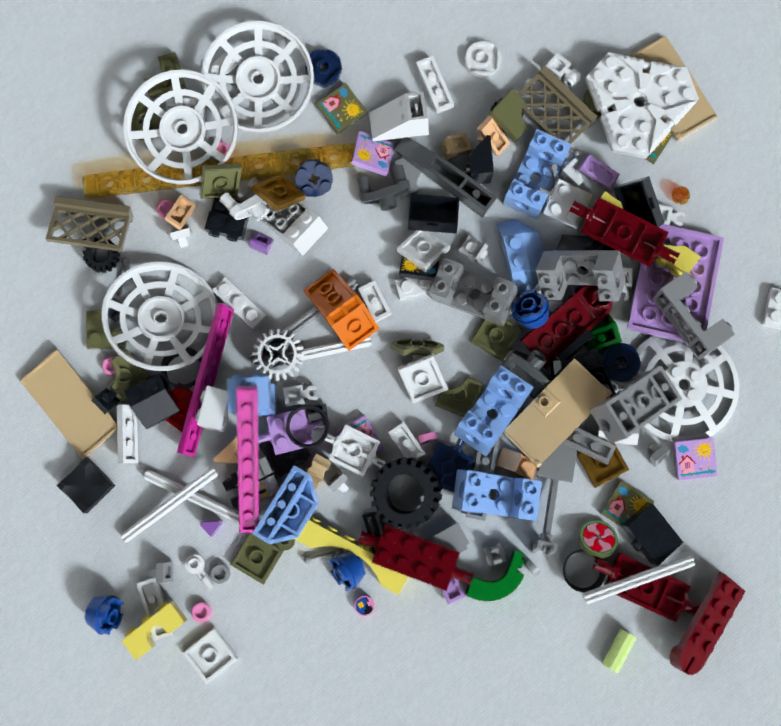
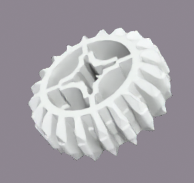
[252,328,304,381]

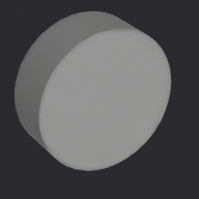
[523,558,541,577]
[210,563,231,584]

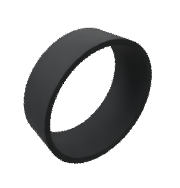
[161,347,202,389]
[286,405,329,448]
[563,549,606,593]

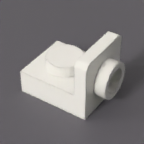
[559,158,584,188]
[458,236,489,264]

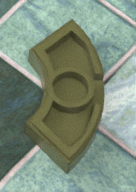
[390,338,444,356]

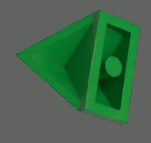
[586,314,622,351]

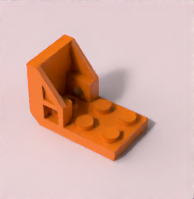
[303,269,380,351]

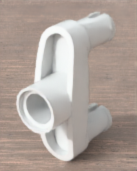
[220,177,269,221]

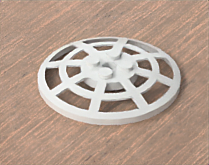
[201,21,314,133]
[123,70,238,185]
[102,262,217,371]
[624,336,739,442]

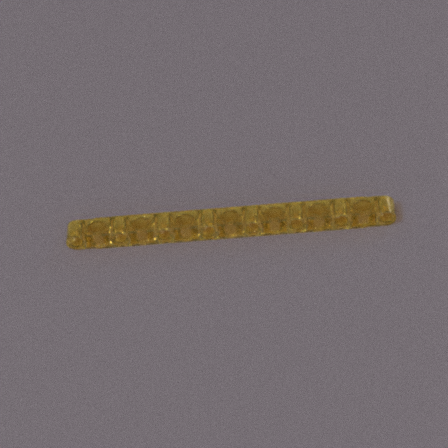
[82,143,356,198]

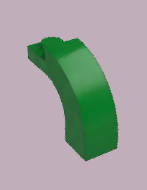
[465,550,525,601]

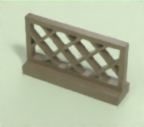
[517,65,598,144]
[45,196,134,252]

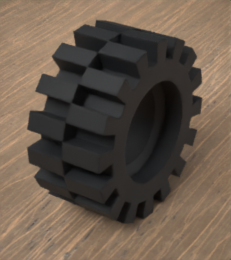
[83,237,120,273]

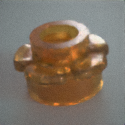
[671,187,690,205]

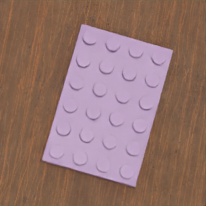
[626,224,724,343]

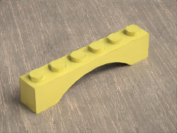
[601,192,701,278]
[294,516,408,595]

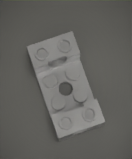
[536,250,626,301]
[429,258,518,326]
[652,271,735,360]
[589,366,682,444]

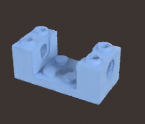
[503,129,572,219]
[454,365,533,456]
[227,373,278,417]
[452,469,542,521]

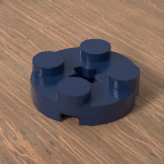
[305,49,342,88]
[295,159,333,197]
[601,343,641,382]

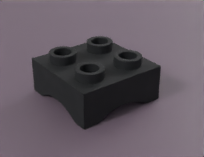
[56,458,116,513]

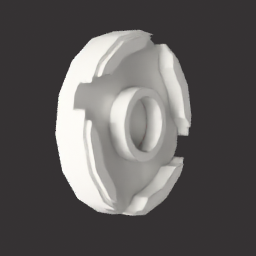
[464,41,501,78]

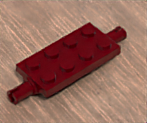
[569,197,680,267]
[358,525,474,591]
[592,553,700,622]

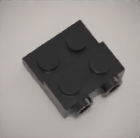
[204,198,249,242]

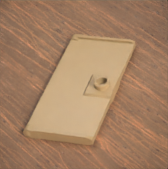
[630,36,718,141]
[20,350,117,460]
[503,358,612,468]

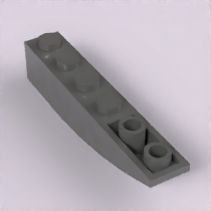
[394,137,497,218]

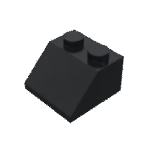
[464,135,494,184]
[124,373,181,429]

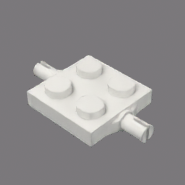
[538,179,593,229]
[325,425,386,477]

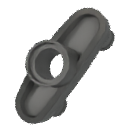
[357,164,411,211]
[498,348,553,399]

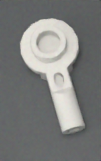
[185,554,214,590]

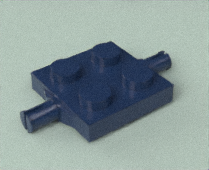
[428,438,474,492]

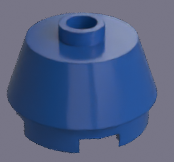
[511,290,549,329]
[327,551,366,591]
[85,595,124,635]

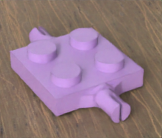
[258,409,323,455]

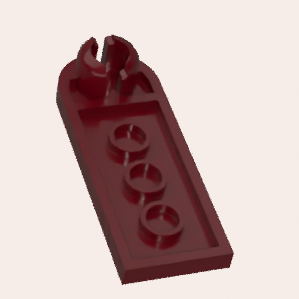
[520,285,613,369]
[669,572,745,675]

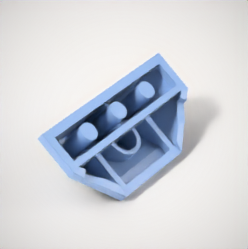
[497,220,544,296]
[252,465,319,544]

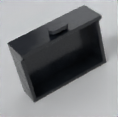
[613,176,665,227]
[408,194,459,234]
[621,502,683,566]

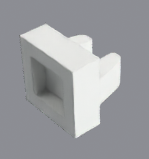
[170,227,192,248]

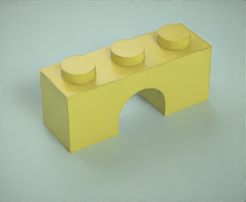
[122,601,188,660]

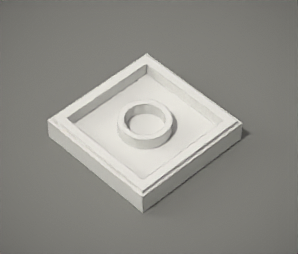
[397,230,451,273]
[398,354,448,403]
[182,627,239,684]

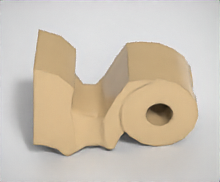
[307,453,333,491]

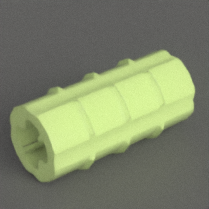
[602,629,636,673]

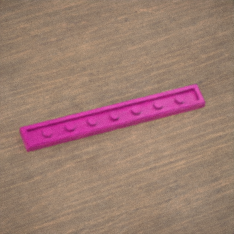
[177,303,234,457]
[236,386,259,533]

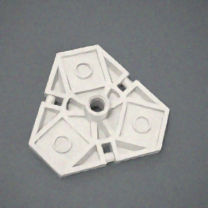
[585,52,699,159]

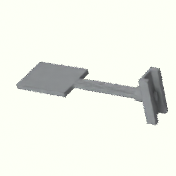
[531,443,577,556]

